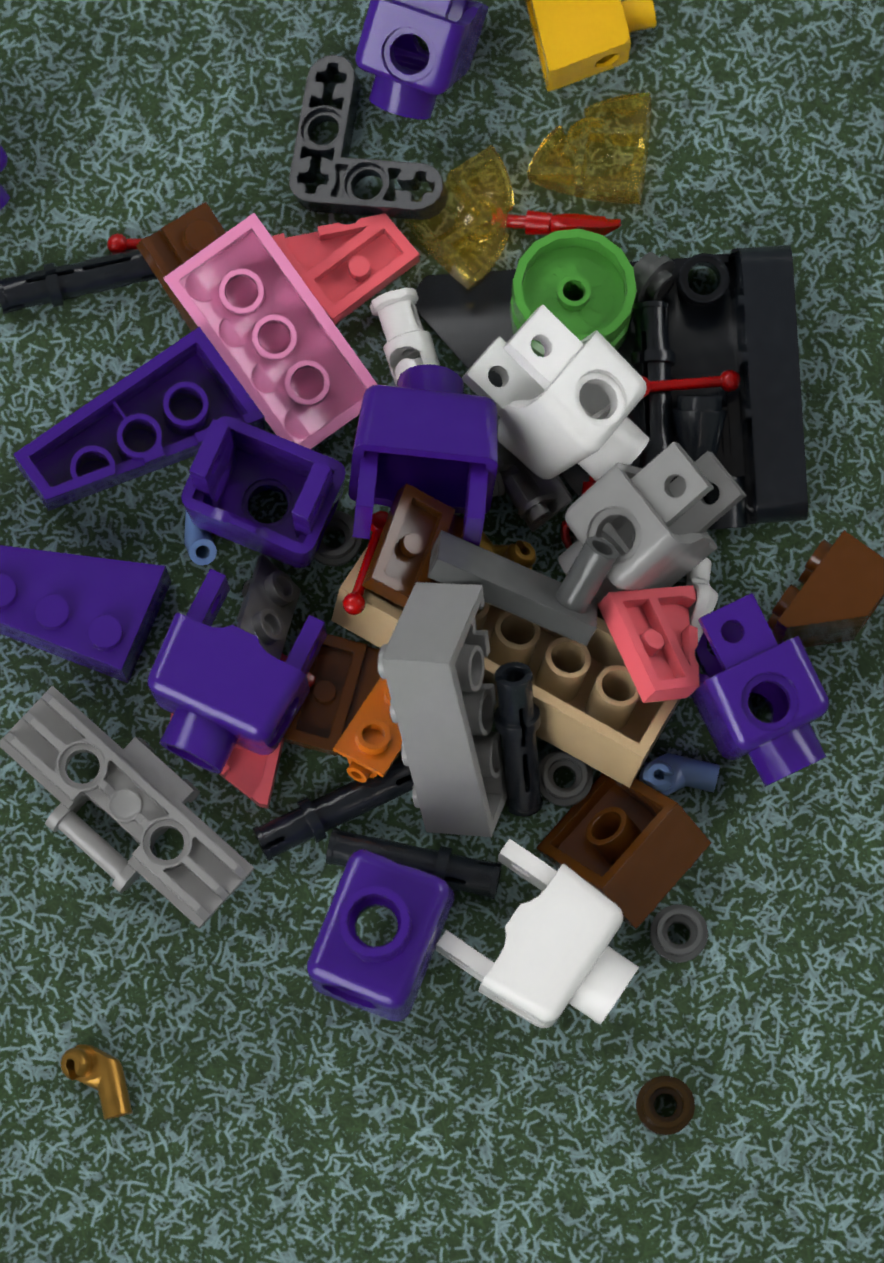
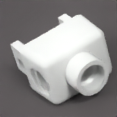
[462,304,649,482]
[436,838,639,1028]

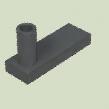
[428,530,618,646]

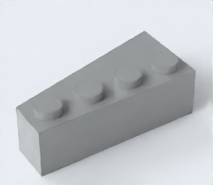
[378,582,507,837]

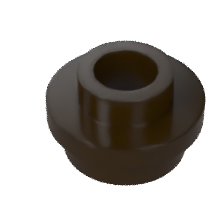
[636,1076,695,1135]

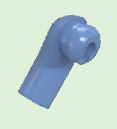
[184,509,217,566]
[639,753,720,796]

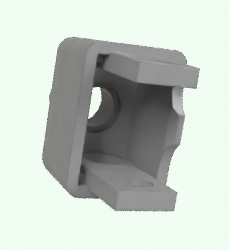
[558,442,746,603]

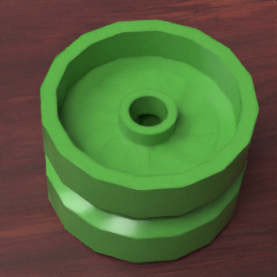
[510,229,637,357]

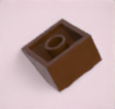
[536,773,711,929]

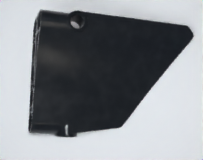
[415,245,808,530]

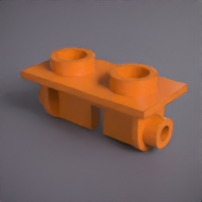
[333,678,402,783]

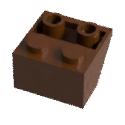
[767,530,884,648]

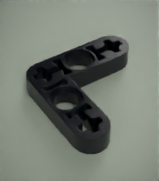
[289,55,448,220]

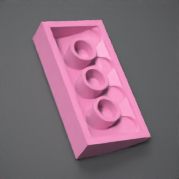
[163,213,378,449]

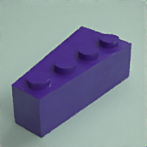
[13,327,265,511]
[0,545,171,683]

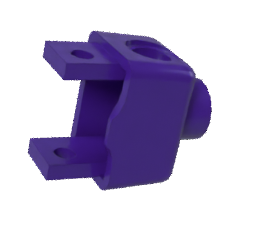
[355,0,489,120]
[348,364,498,547]
[181,416,346,568]
[148,568,327,774]
[691,593,829,787]
[307,849,454,1022]

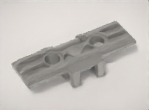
[0,685,255,929]

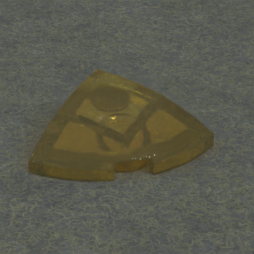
[527,93,652,204]
[401,145,514,290]

